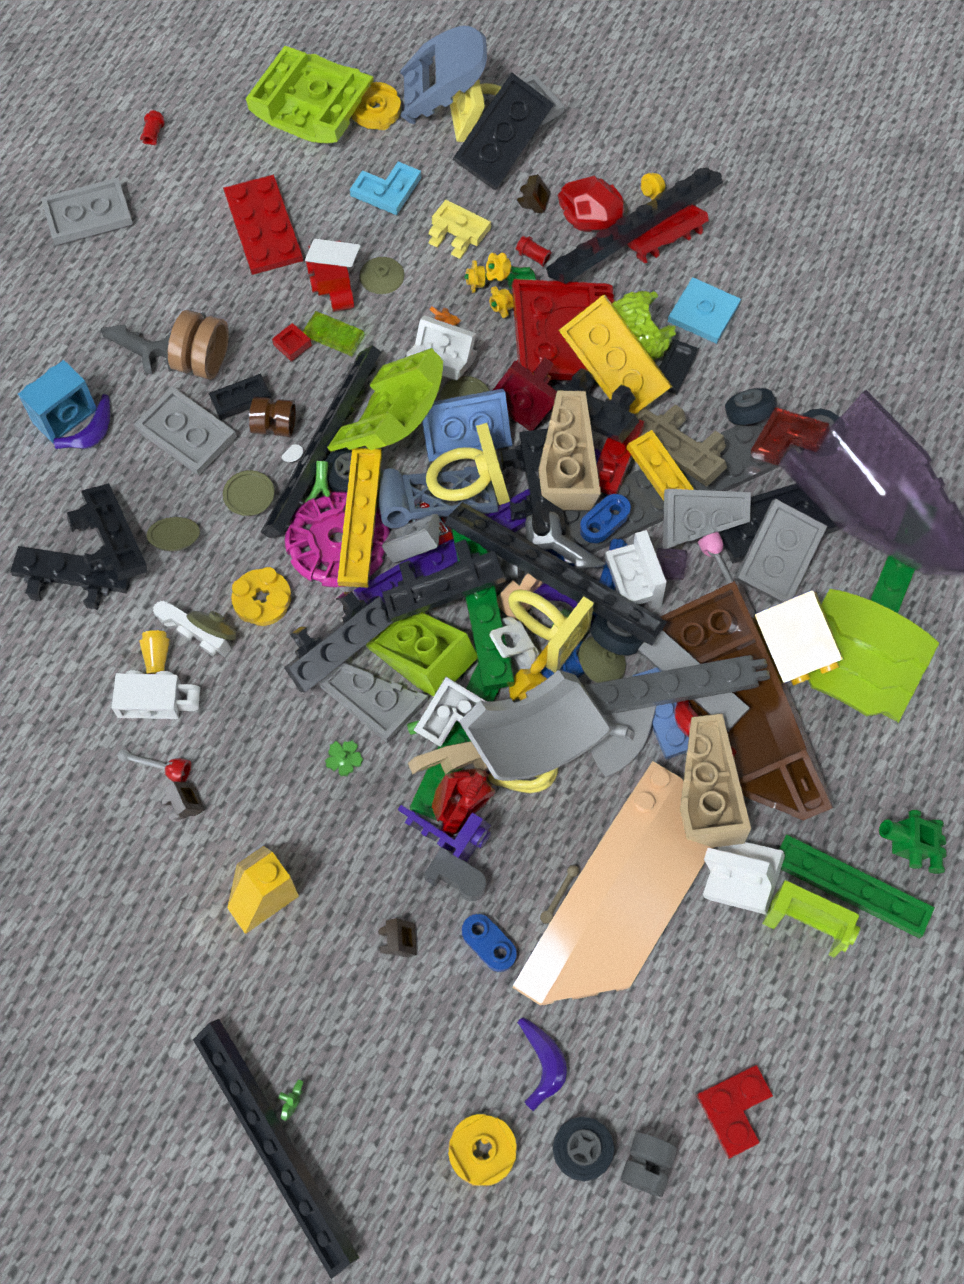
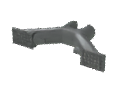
[101,312,206,374]
[502,512,606,580]

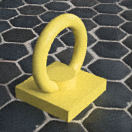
[450,79,501,142]
[426,423,510,505]
[508,589,594,673]

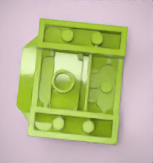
[246,46,374,143]
[327,348,443,452]
[808,589,939,723]

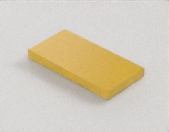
[559,295,672,414]

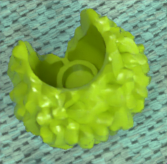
[612,291,676,360]

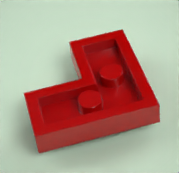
[696,1065,773,1159]

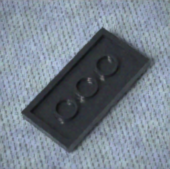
[452,73,554,190]
[719,477,842,564]

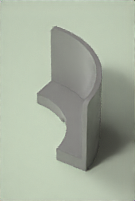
[459,669,612,781]

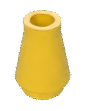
[139,630,170,674]

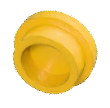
[641,173,665,200]

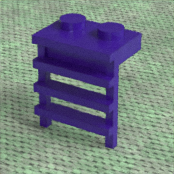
[398,805,491,862]

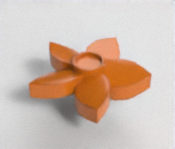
[430,306,461,326]

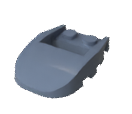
[400,26,487,124]

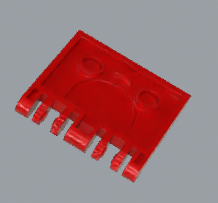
[512,279,615,381]

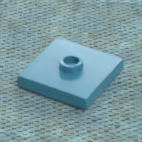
[668,277,741,344]

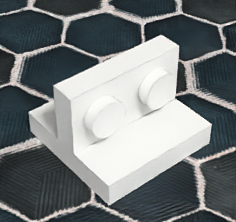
[406,315,477,380]
[605,530,667,609]
[703,842,785,915]

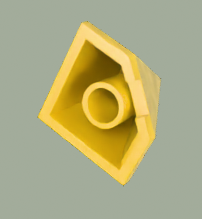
[227,846,299,934]

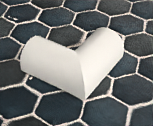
[413,677,487,747]

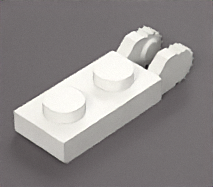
[153,600,231,657]

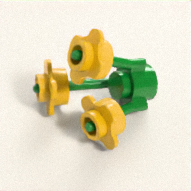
[465,253,536,318]

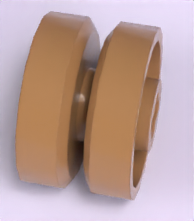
[168,310,229,380]

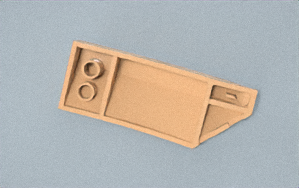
[513,761,713,1006]

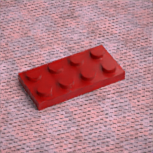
[223,174,303,275]

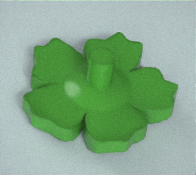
[325,740,363,777]

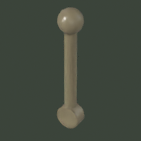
[540,865,580,924]

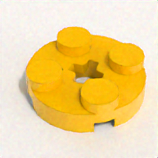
[352,82,401,130]
[231,567,292,626]
[448,1114,517,1187]

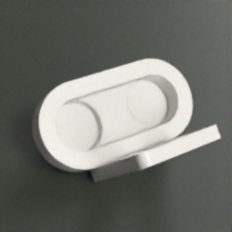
[489,617,539,670]

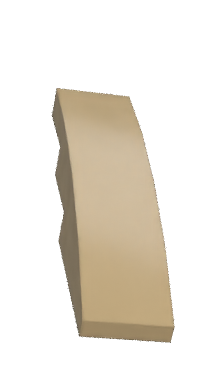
[408,742,489,775]

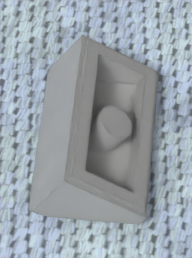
[382,514,439,563]

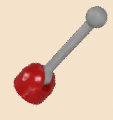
[117,749,191,783]

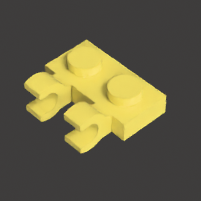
[429,200,491,259]

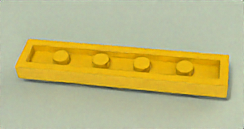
[337,448,382,588]

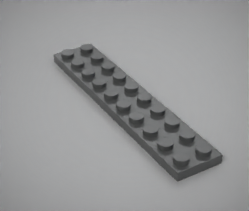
[524,412,802,564]

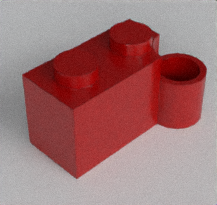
[306,240,354,312]

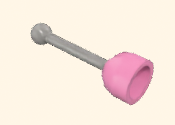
[698,532,733,584]

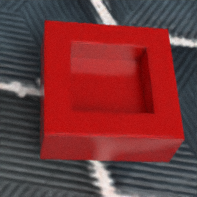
[272,323,312,362]

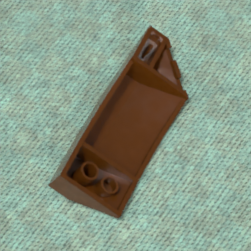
[660,581,834,821]

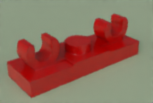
[627,204,709,264]
[597,420,645,495]

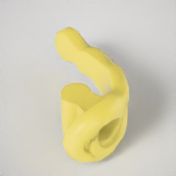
[488,768,558,794]

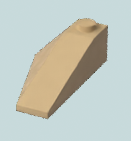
[538,391,601,510]
[680,714,751,848]

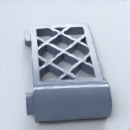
[378,467,498,528]

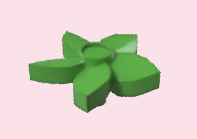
[278,1079,304,1121]

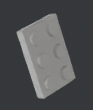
[41,177,133,245]
[134,387,237,476]
[735,499,827,603]

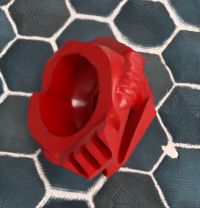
[557,175,624,232]
[432,768,495,837]

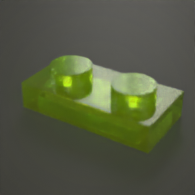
[302,311,364,356]

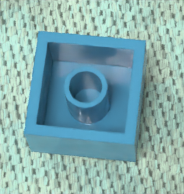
[18,360,97,444]

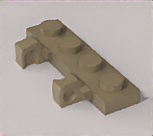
[636,405,727,487]

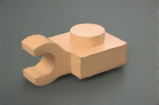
[497,574,544,620]

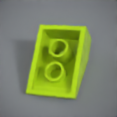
[366,612,477,697]

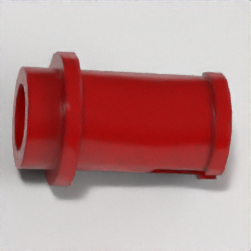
[140,110,165,145]
[516,236,552,266]

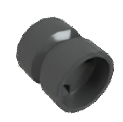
[620,1132,678,1197]

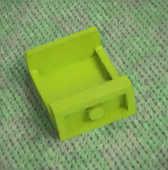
[762,880,860,958]

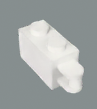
[112,670,201,719]

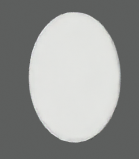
[282,444,303,462]

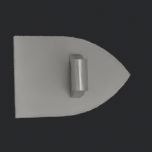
[591,706,656,778]

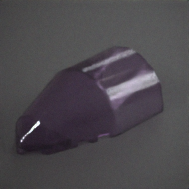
[779,390,964,575]

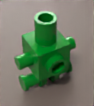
[879,810,947,874]

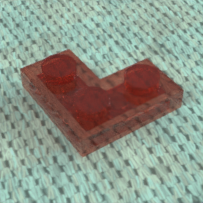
[751,407,829,466]

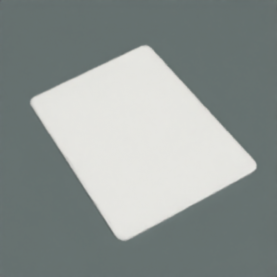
[305,239,360,267]

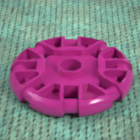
[285,491,390,588]

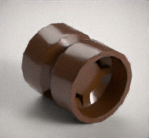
[249,396,296,437]

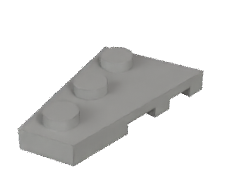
[663,489,751,549]
[319,663,428,743]

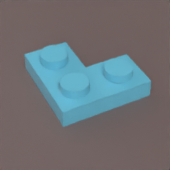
[350,162,421,215]

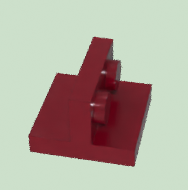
[492,357,557,431]

